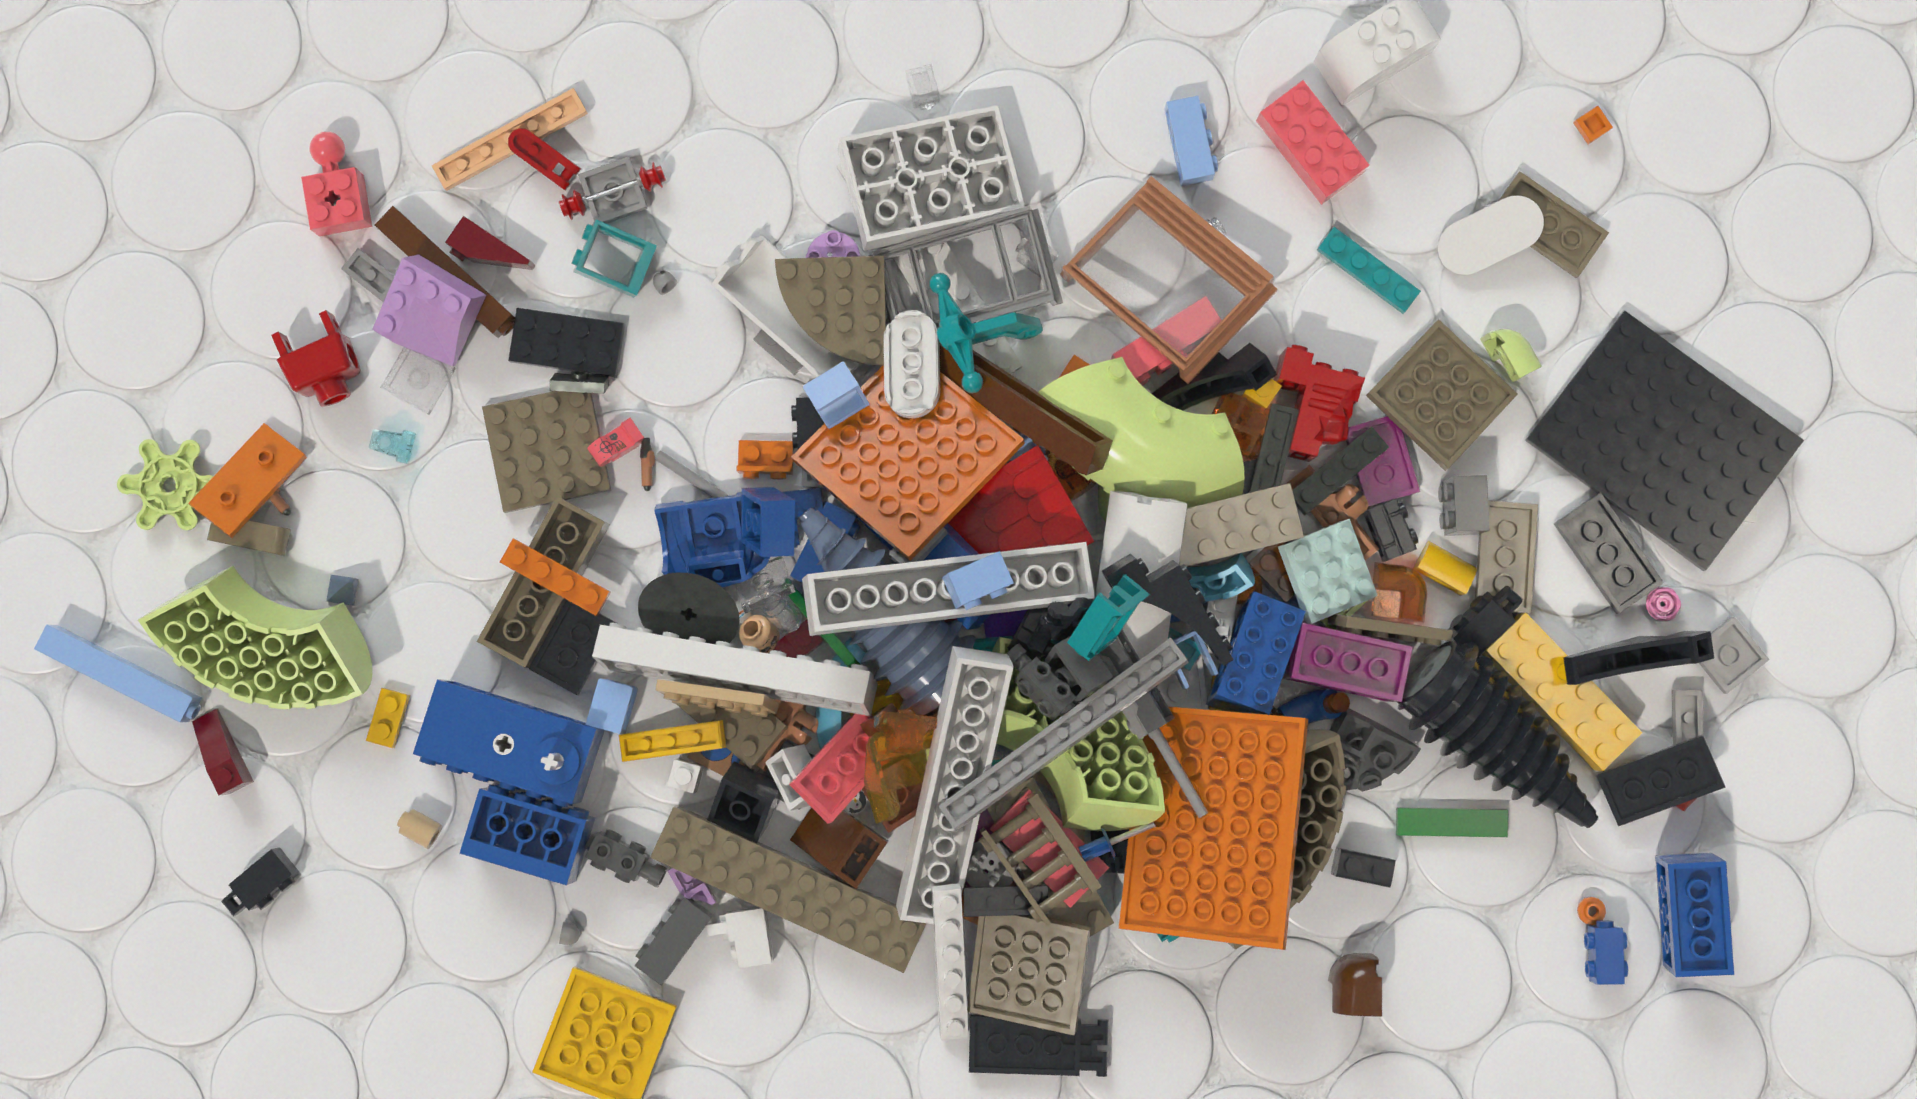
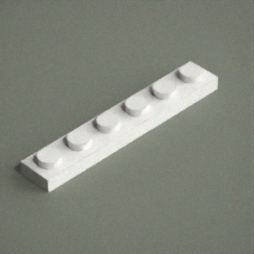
[931,883,969,1041]

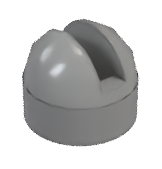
[653,271,677,295]
[559,922,580,945]

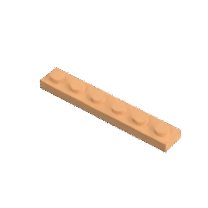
[432,88,588,191]

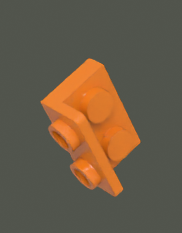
[736,440,794,479]

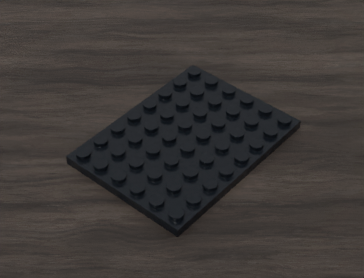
[1525,311,1804,571]

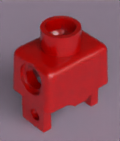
[271,310,361,407]

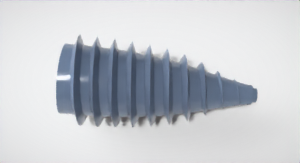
[799,507,976,716]

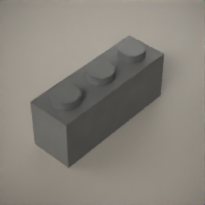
[635,897,713,985]

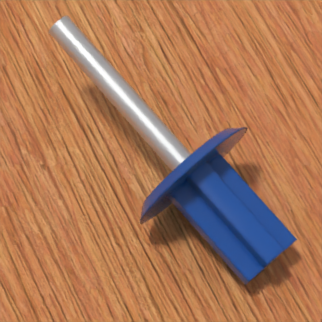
[1078,822,1155,862]

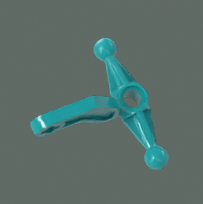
[929,273,1043,393]

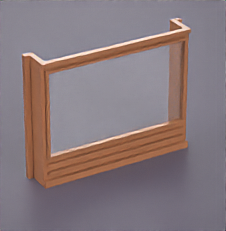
[1060,176,1277,384]

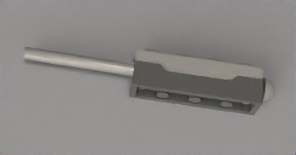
[1098,630,1208,818]

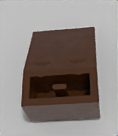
[790,808,889,889]

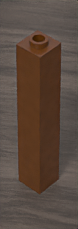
[374,206,515,338]

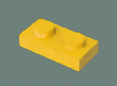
[366,688,410,748]

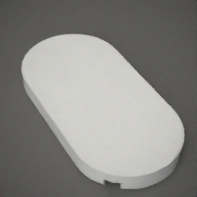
[1437,196,1544,275]
[884,310,940,418]

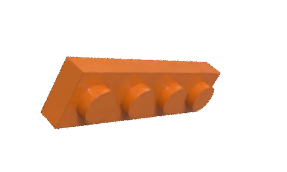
[500,538,611,616]

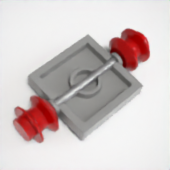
[559,157,666,224]

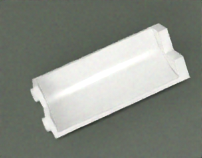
[711,235,863,377]
[1095,491,1187,659]

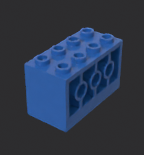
[1206,591,1306,715]
[459,783,595,886]
[1655,853,1734,977]

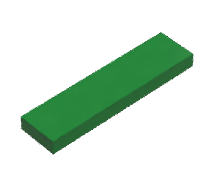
[782,582,861,668]
[1396,808,1508,837]

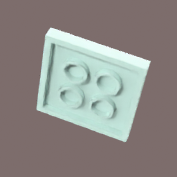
[1278,519,1378,624]

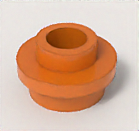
[1577,897,1606,925]

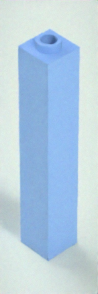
[34,624,202,722]

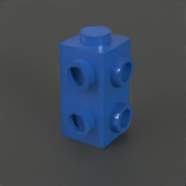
[1584,920,1628,985]

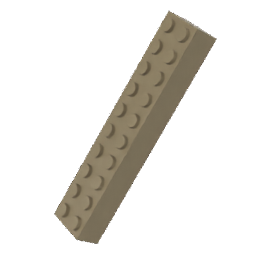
[650,805,926,973]

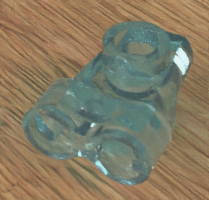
[369,429,416,464]

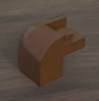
[1328,953,1382,1017]

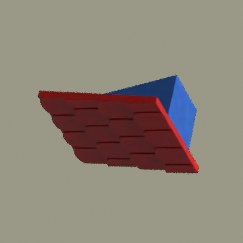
[945,445,1094,622]

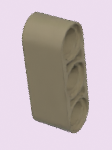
[207,520,291,556]

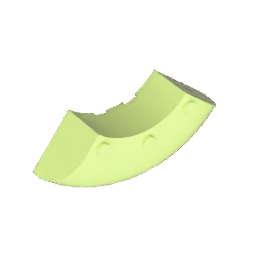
[1038,357,1245,508]
[138,566,372,709]
[992,637,1165,831]

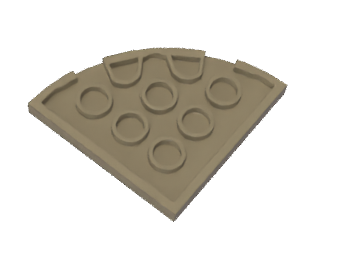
[775,256,886,366]

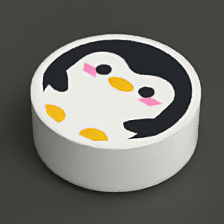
[843,789,868,815]

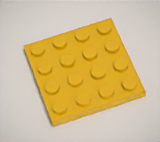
[532,966,677,1099]

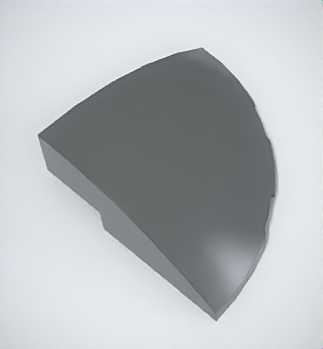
[1330,708,1421,792]

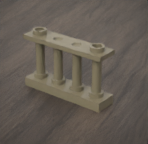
[979,791,1102,926]

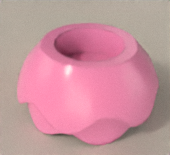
[1646,587,1681,621]

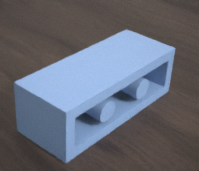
[1164,96,1218,186]

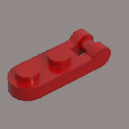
[508,128,581,190]

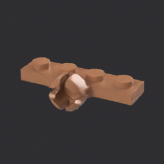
[1287,465,1379,560]
[756,700,819,771]

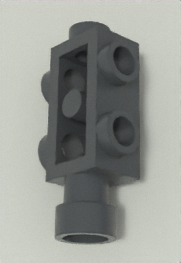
[1007,643,1076,722]
[585,829,667,888]

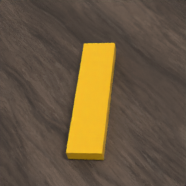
[619,720,726,762]

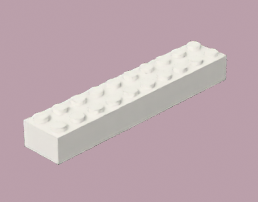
[802,542,1095,636]
[592,623,878,716]
[896,646,1014,924]

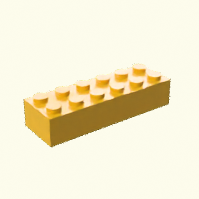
[1482,612,1642,771]

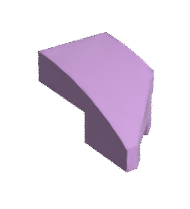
[667,868,716,905]

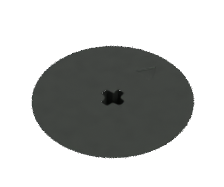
[638,573,740,645]

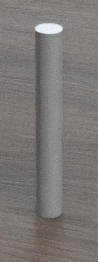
[655,450,728,498]

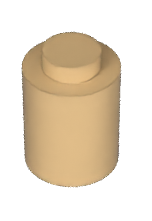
[397,809,442,849]

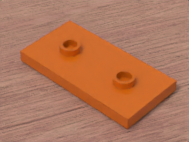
[188,423,307,538]

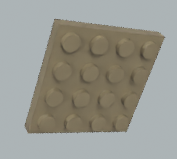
[1366,319,1518,471]
[482,391,611,513]
[967,915,1091,1035]

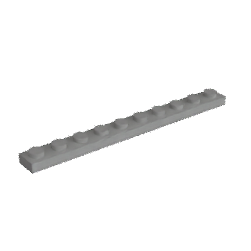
[938,638,1189,831]

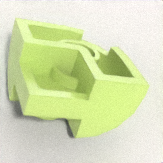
[1480,329,1542,382]

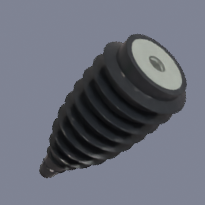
[1397,640,1598,828]

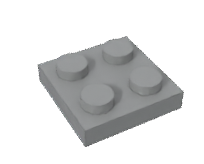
[1699,617,1770,694]

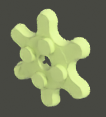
[117,439,213,530]

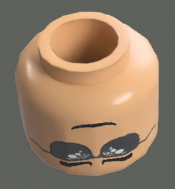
[739,615,780,653]

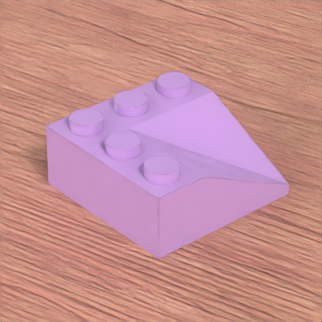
[372,255,486,366]

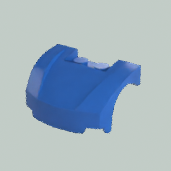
[654,492,770,588]

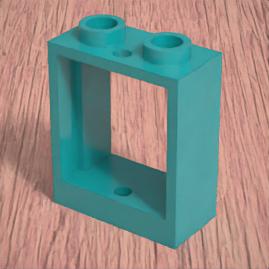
[571,219,657,298]

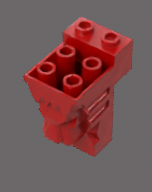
[1274,345,1365,462]

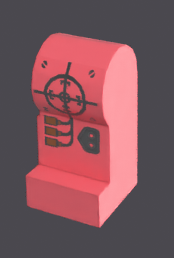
[587,418,644,467]

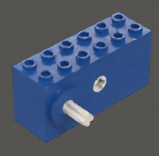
[413,679,605,807]

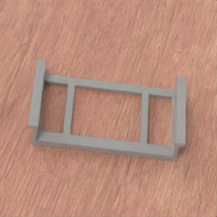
[873,206,1063,328]

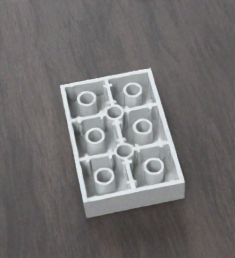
[837,105,1025,251]

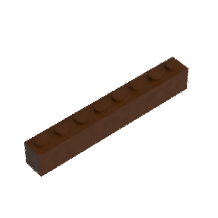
[939,342,1113,475]

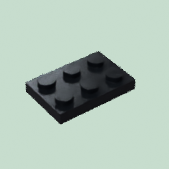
[529,600,617,695]

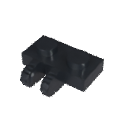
[1039,597,1095,641]

